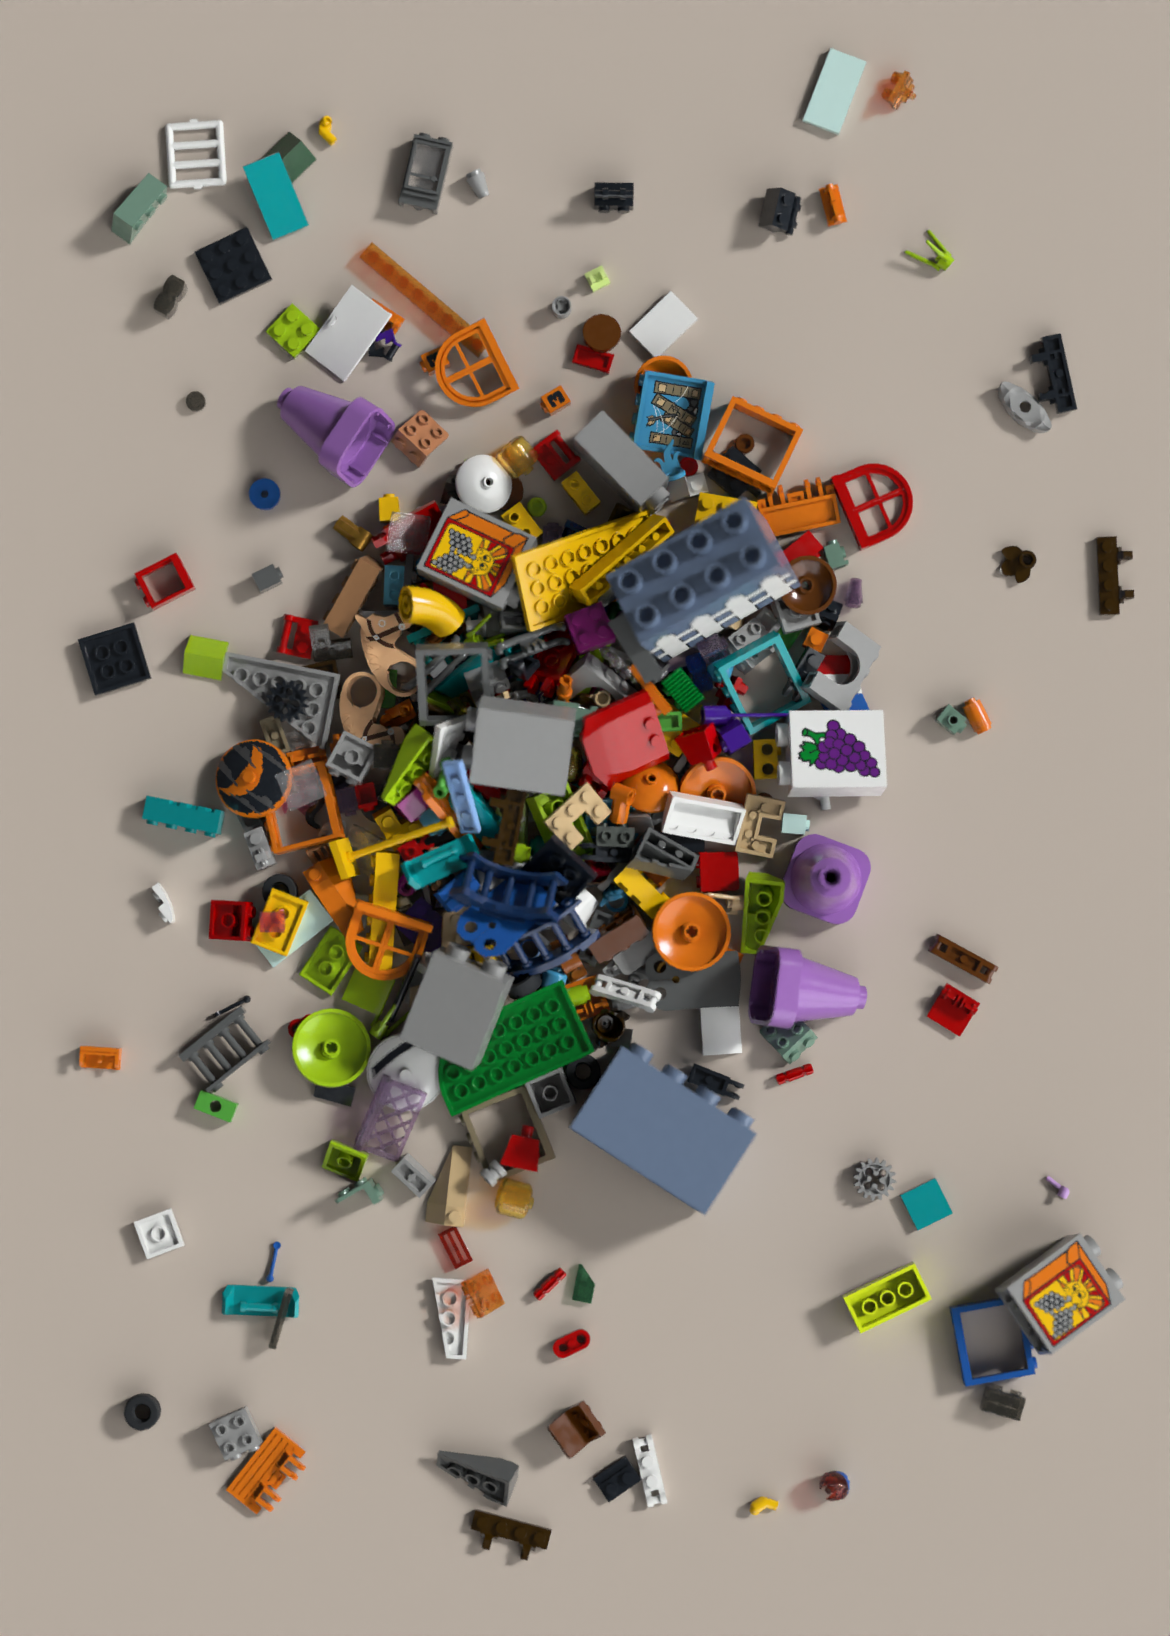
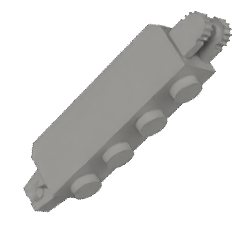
[602,925,657,977]

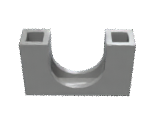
[801,621,881,710]
[556,652,638,701]

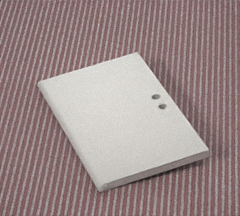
[305,285,392,382]

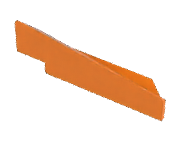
[413,773,483,850]

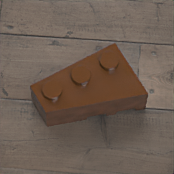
[588,901,650,964]

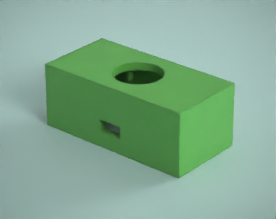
[194,1089,239,1123]

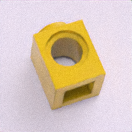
[379,494,400,523]

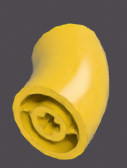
[399,586,465,637]

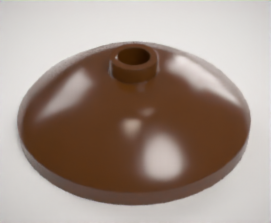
[781,556,837,615]

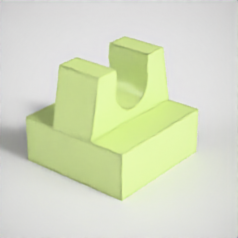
[584,265,610,292]

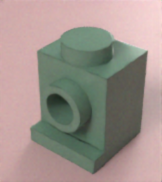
[823,539,849,570]
[935,704,967,735]

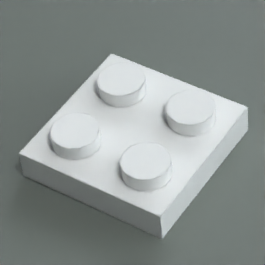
[134,1208,185,1259]

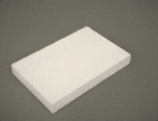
[629,291,698,357]

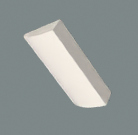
[661,791,746,845]
[700,1006,742,1056]

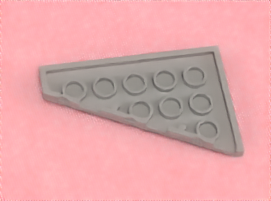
[222,652,341,749]

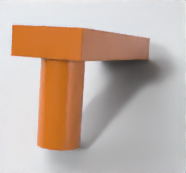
[628,664,673,716]

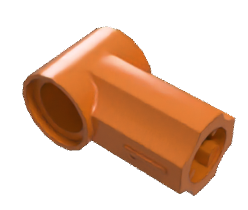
[609,783,636,825]

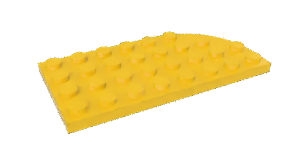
[511,509,650,632]

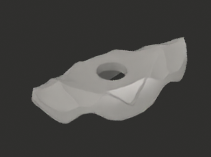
[998,381,1052,433]

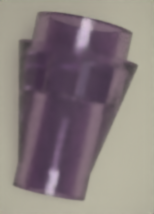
[844,578,863,608]

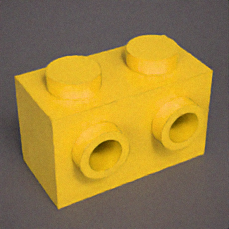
[501,502,543,539]

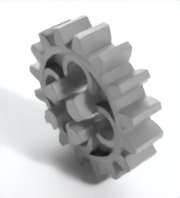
[853,1158,896,1201]

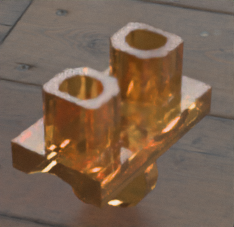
[881,71,916,110]

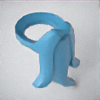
[654,439,686,482]
[600,884,628,912]

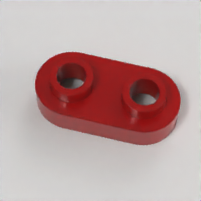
[553,1329,590,1358]

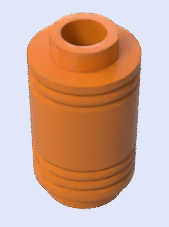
[962,697,992,734]

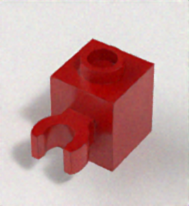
[397,834,435,862]

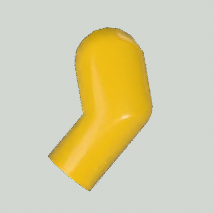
[318,116,337,146]
[749,1496,779,1515]

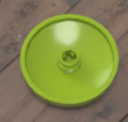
[292,1009,371,1088]

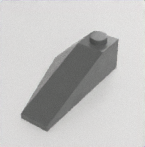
[436,1451,519,1507]

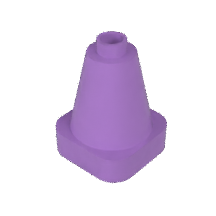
[277,386,395,488]
[783,834,871,924]
[748,945,867,1028]

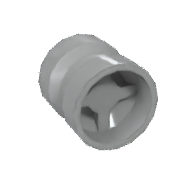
[552,296,571,319]
[480,1160,507,1187]

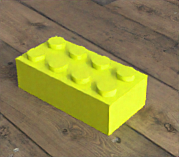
[842,1261,932,1333]

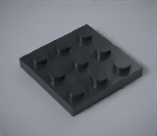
[194,227,272,305]
[78,622,152,696]
[520,834,598,904]

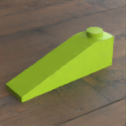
[381,724,434,805]
[741,871,785,954]

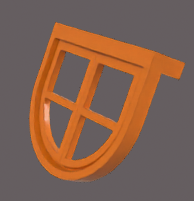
[435,318,520,407]
[345,899,433,980]

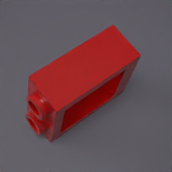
[134,553,196,610]

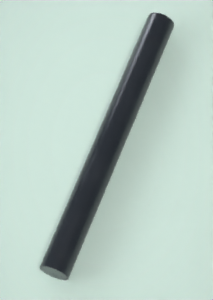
[388,954,422,1023]

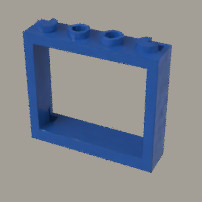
[949,1297,1038,1387]

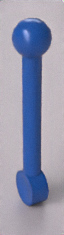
[266,1242,281,1282]

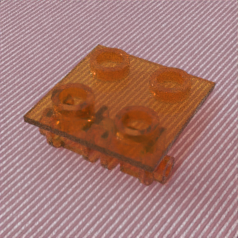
[460,1268,505,1319]

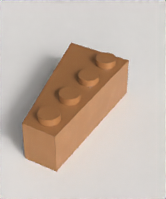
[322,555,385,638]

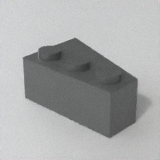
[626,827,699,881]

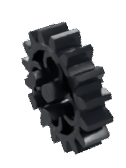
[266,680,309,723]

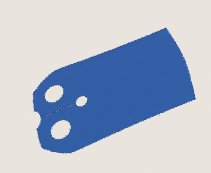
[456,869,557,957]

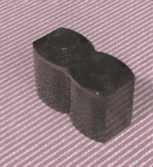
[154,275,187,319]

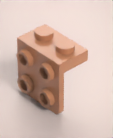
[391,410,449,468]

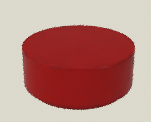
[679,457,698,477]

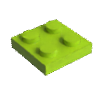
[266,303,320,359]

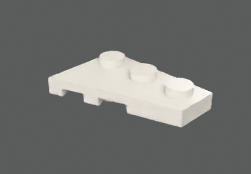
[429,715,467,778]

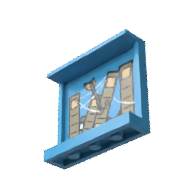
[629,370,715,460]

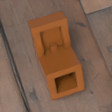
[549,934,588,983]

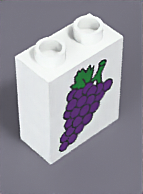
[775,710,887,797]

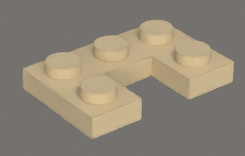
[543,782,612,850]
[734,793,786,858]

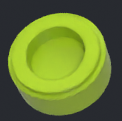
[527,497,547,517]

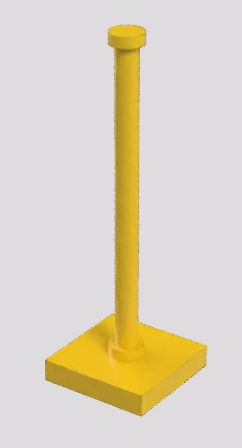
[329,816,455,880]

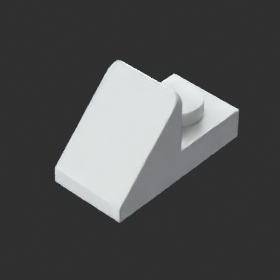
[667,473,709,503]

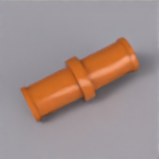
[556,675,573,702]

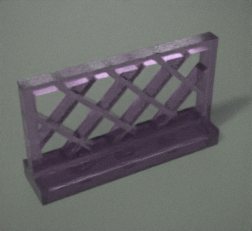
[353,1073,427,1163]

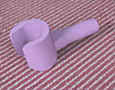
[1046,1176,1069,1199]

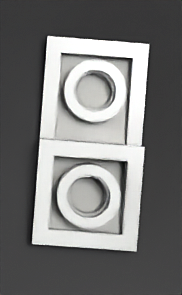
[152,883,175,923]

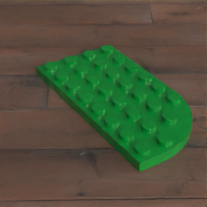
[438,980,595,1117]

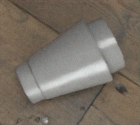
[466,168,489,199]

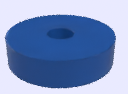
[249,478,281,510]

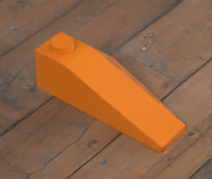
[302,857,364,937]

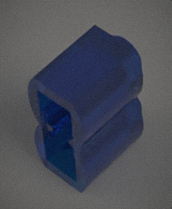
[685,652,713,694]

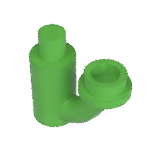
[433,757,453,799]

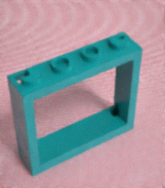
[713,631,812,735]

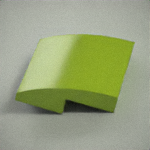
[342,968,396,1016]

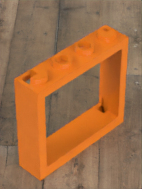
[702,396,803,495]
[264,760,346,855]

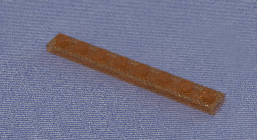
[360,242,486,358]

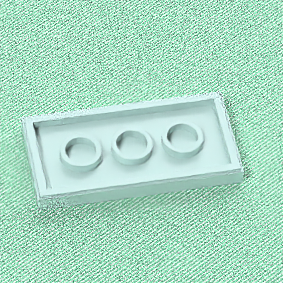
[803,48,866,135]
[256,889,334,968]

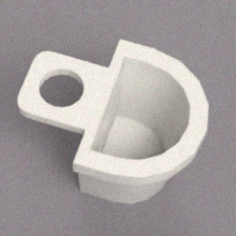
[561,889,598,931]

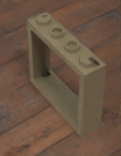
[459,1085,556,1181]

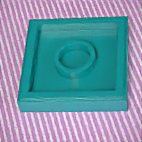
[900,1178,953,1231]

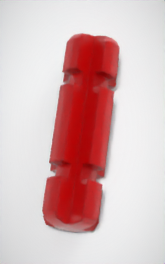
[775,1064,814,1085]
[533,1268,566,1300]

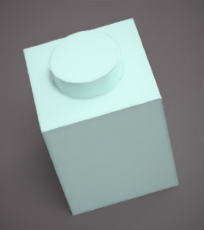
[781,813,810,835]

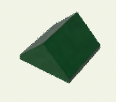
[262,132,317,183]

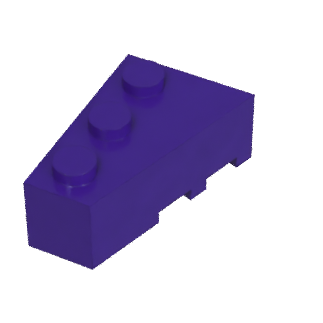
[714,717,752,756]

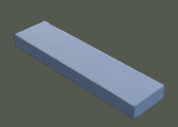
[442,760,481,834]

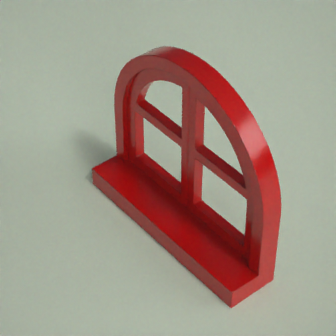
[830,463,913,551]

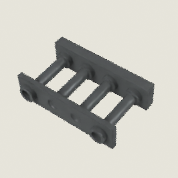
[179,1006,271,1092]

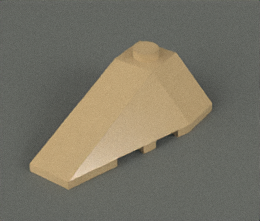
[425,1145,473,1227]

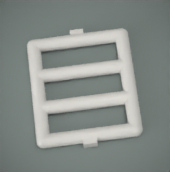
[165,119,227,190]

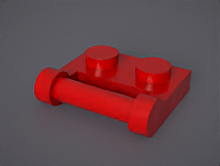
[530,429,582,482]
[276,614,319,660]

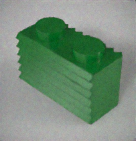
[661,667,705,713]

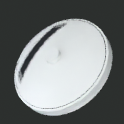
[367,1033,441,1111]

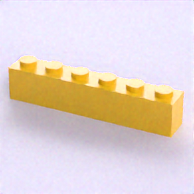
[569,514,675,606]
[364,850,400,970]

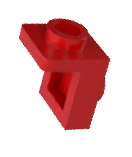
[354,782,379,812]

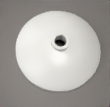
[455,455,512,514]

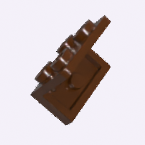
[548,1400,606,1459]

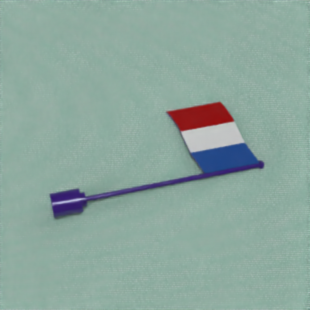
[700,655,870,725]

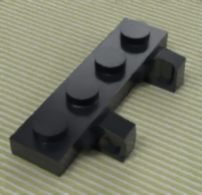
[1029,333,1077,414]

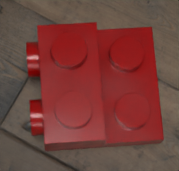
[208,900,256,941]

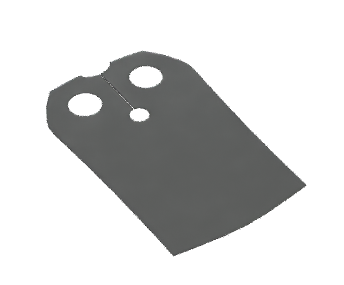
[645,951,741,1011]

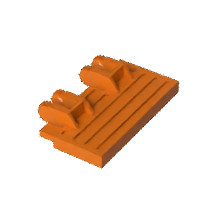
[757,477,841,537]
[226,1427,306,1514]

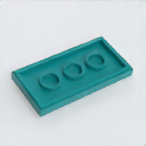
[243,152,309,240]

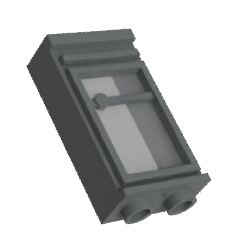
[398,133,453,214]

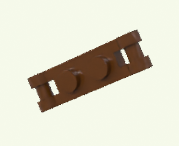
[928,934,999,985]

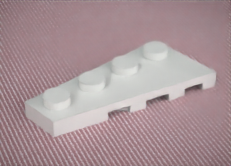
[432,1277,472,1359]

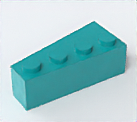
[142,796,225,838]

